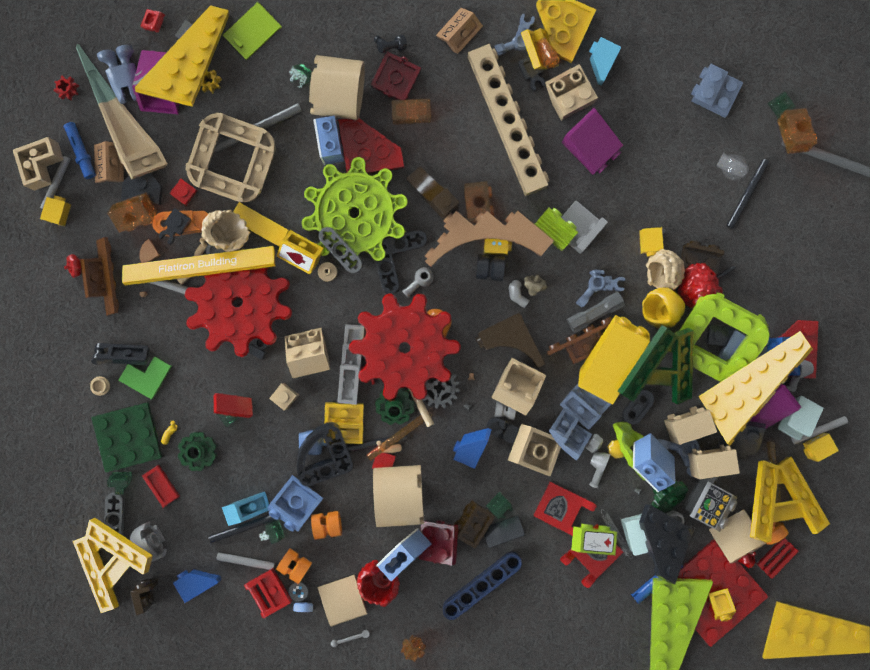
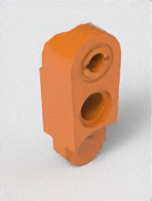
[152,210,209,237]

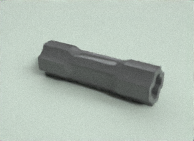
[566,291,625,334]

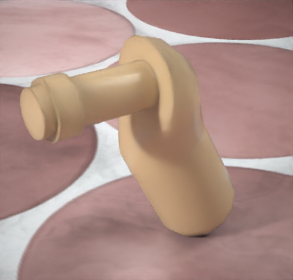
[194,238,208,256]
[376,441,402,453]

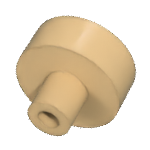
[318,262,337,282]

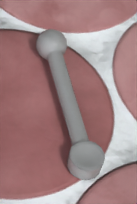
[331,630,370,647]

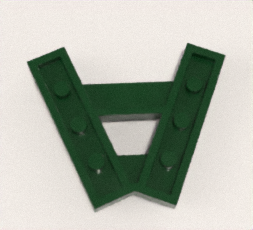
[617,325,694,405]

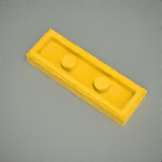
[233,202,289,247]

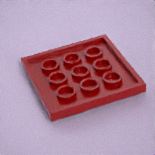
[677,539,768,647]

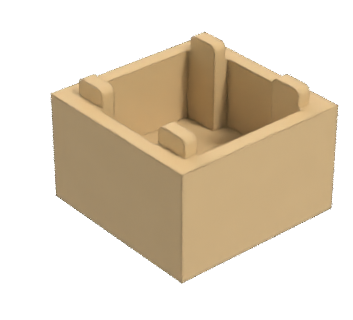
[492,358,546,415]
[664,406,717,445]
[688,445,740,479]

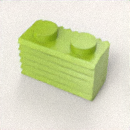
[534,208,578,251]

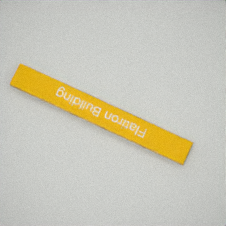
[122,246,275,285]

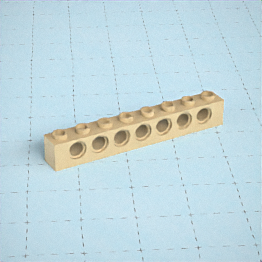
[468,44,549,196]

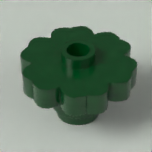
[376,388,414,425]
[178,432,217,471]
[651,480,688,513]

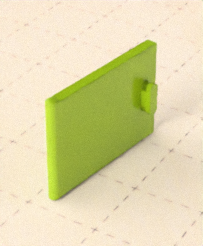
[223,2,282,60]

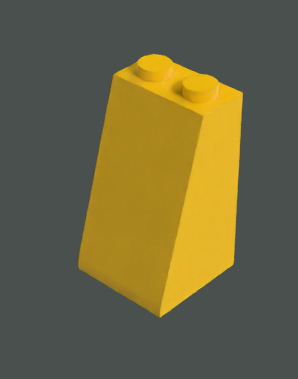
[578,315,650,405]

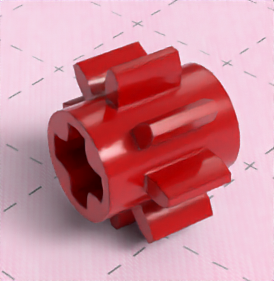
[54,76,80,100]

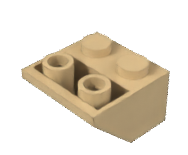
[545,64,598,121]
[284,328,330,378]

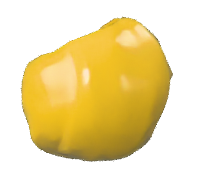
[642,287,685,328]

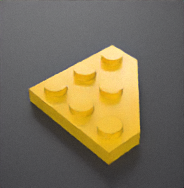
[536,0,596,63]

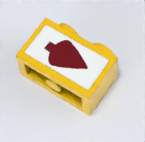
[277,230,324,274]

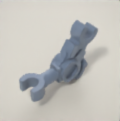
[494,14,535,56]
[576,269,625,308]
[658,439,701,477]

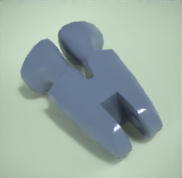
[97,45,137,104]

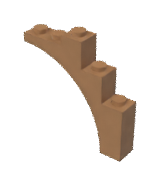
[425,211,554,267]

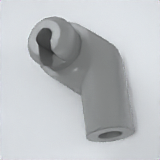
[508,280,529,308]

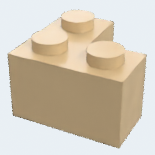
[13,137,64,191]

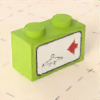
[571,524,617,555]

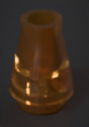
[536,38,560,69]

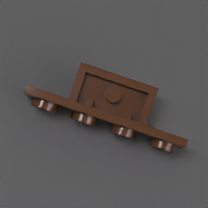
[80,237,119,316]
[546,316,612,364]

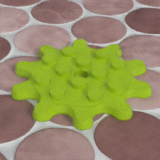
[302,157,408,267]

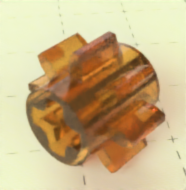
[401,635,426,662]

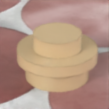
[90,376,110,396]

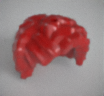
[678,263,723,308]
[357,560,400,607]

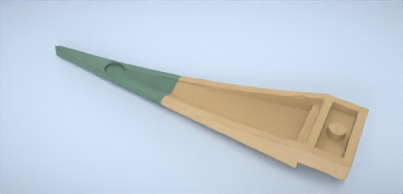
[76,44,167,180]

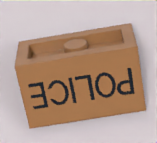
[436,8,483,54]
[94,141,124,183]

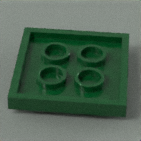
[91,402,163,473]

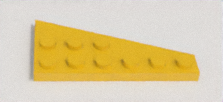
[135,6,229,107]

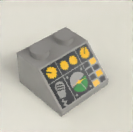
[690,482,738,532]

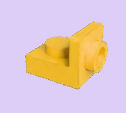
[708,588,736,622]

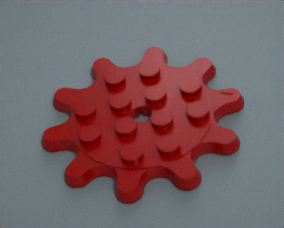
[185,267,292,357]
[349,294,461,400]

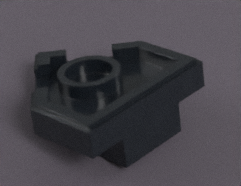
[121,173,162,205]

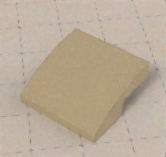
[709,510,766,563]
[318,575,367,627]

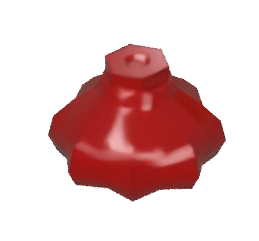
[64,254,82,278]
[737,551,756,568]

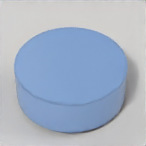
[293,602,313,612]

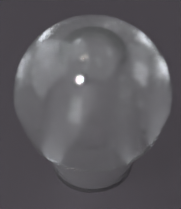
[716,153,749,181]

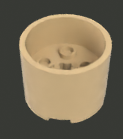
[309,55,365,120]
[373,465,424,527]

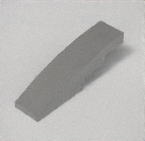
[337,324,365,405]

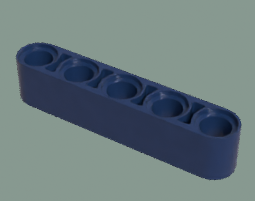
[443,552,522,620]

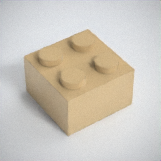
[508,424,561,476]

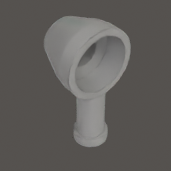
[402,267,434,298]
[787,360,814,392]
[589,452,610,488]

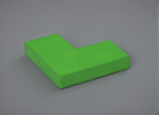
[119,357,172,399]

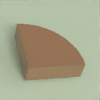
[140,239,161,263]

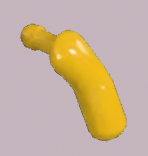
[161,421,178,445]

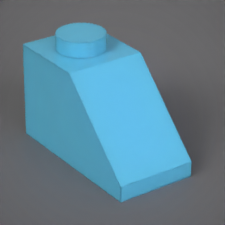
[589,37,621,86]
[222,491,269,526]

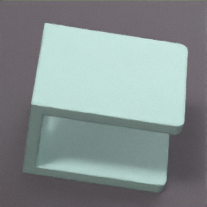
[778,396,824,440]
[621,514,648,556]

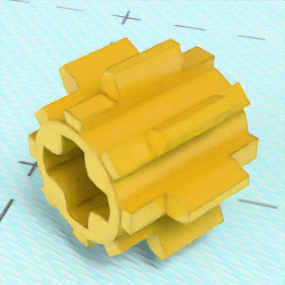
[201,70,222,94]

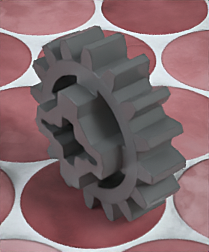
[423,370,460,408]

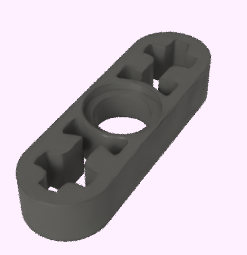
[319,227,364,273]
[104,492,125,536]

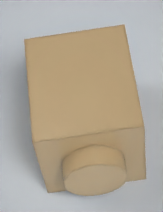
[269,383,299,411]

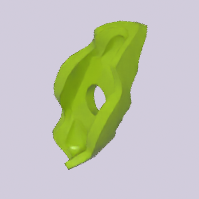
[613,422,645,480]

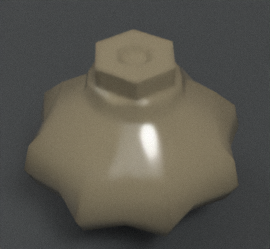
[524,275,547,296]

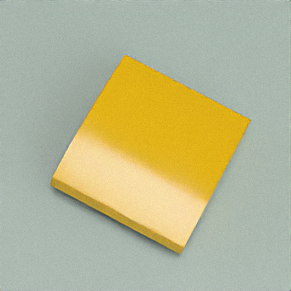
[521,28,559,70]
[324,402,364,444]

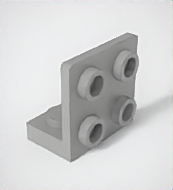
[561,201,608,254]

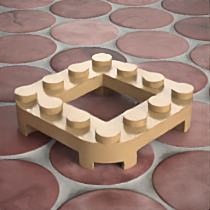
[186,113,276,202]

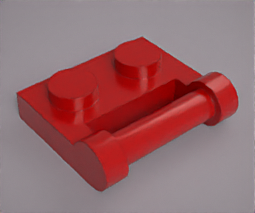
[244,568,292,618]

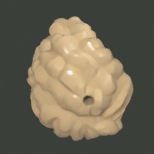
[201,210,250,252]
[646,249,685,290]

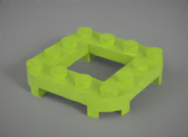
[679,293,769,382]

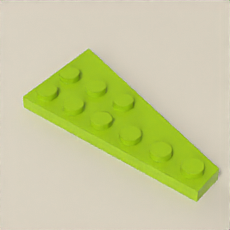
[650,578,713,670]

